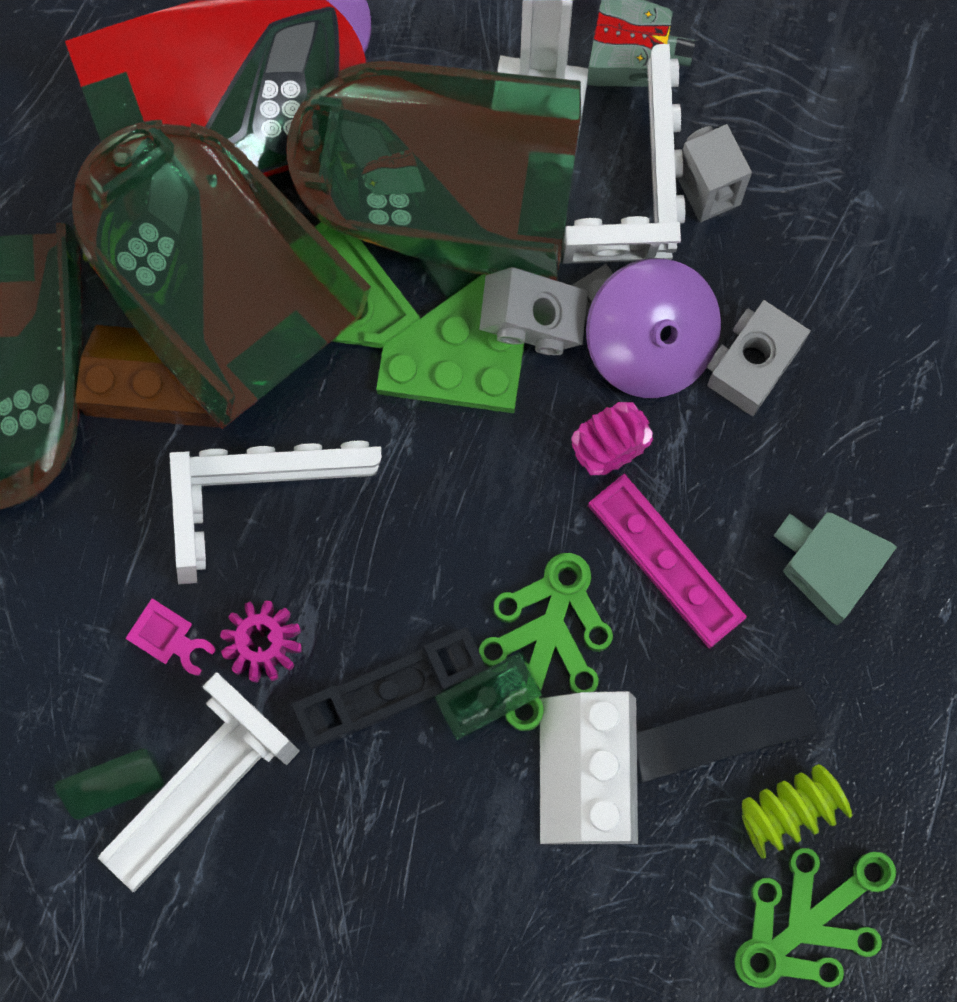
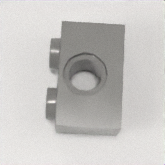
[677,124,752,223]
[479,267,588,355]
[707,300,810,416]

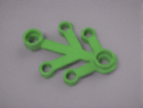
[479,553,613,731]
[734,848,896,988]

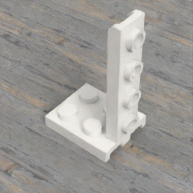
[492,0,588,176]
[562,44,685,264]
[170,441,382,584]
[98,672,300,892]

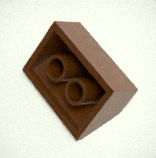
[75,325,231,428]

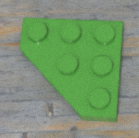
[269,222,420,348]
[376,274,524,413]

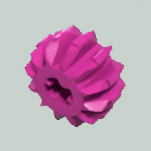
[571,402,653,475]
[220,601,302,682]

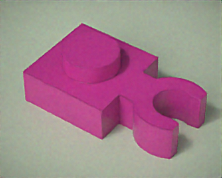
[125,598,215,675]

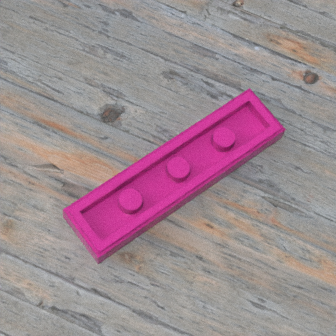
[588,474,747,649]

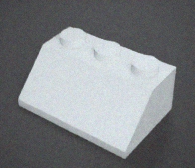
[540,692,638,844]

